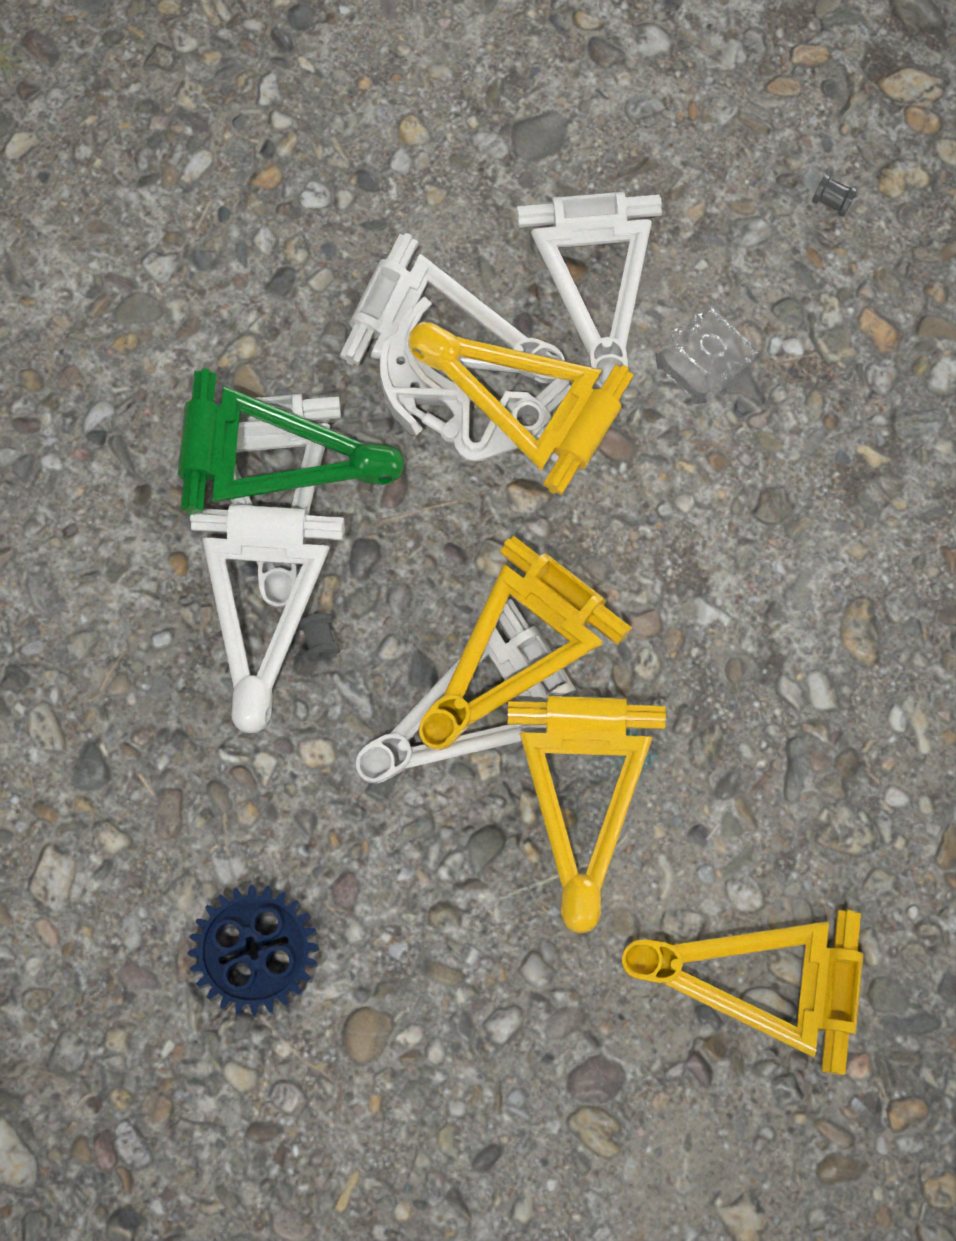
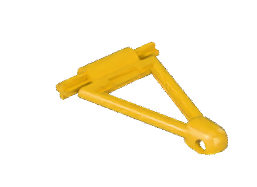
[408,322,634,496]
[419,535,632,750]
[508,696,666,934]
[622,910,864,1075]

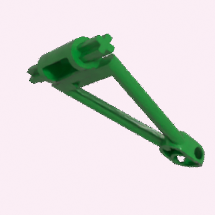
[178,368,405,515]

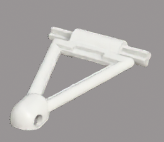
[517,192,662,389]
[340,233,565,384]
[231,394,341,608]
[190,504,345,733]
[356,599,577,784]

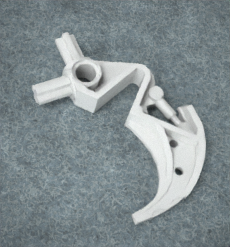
[380,296,571,463]

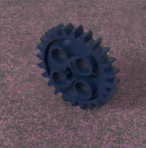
[188,885,320,1018]

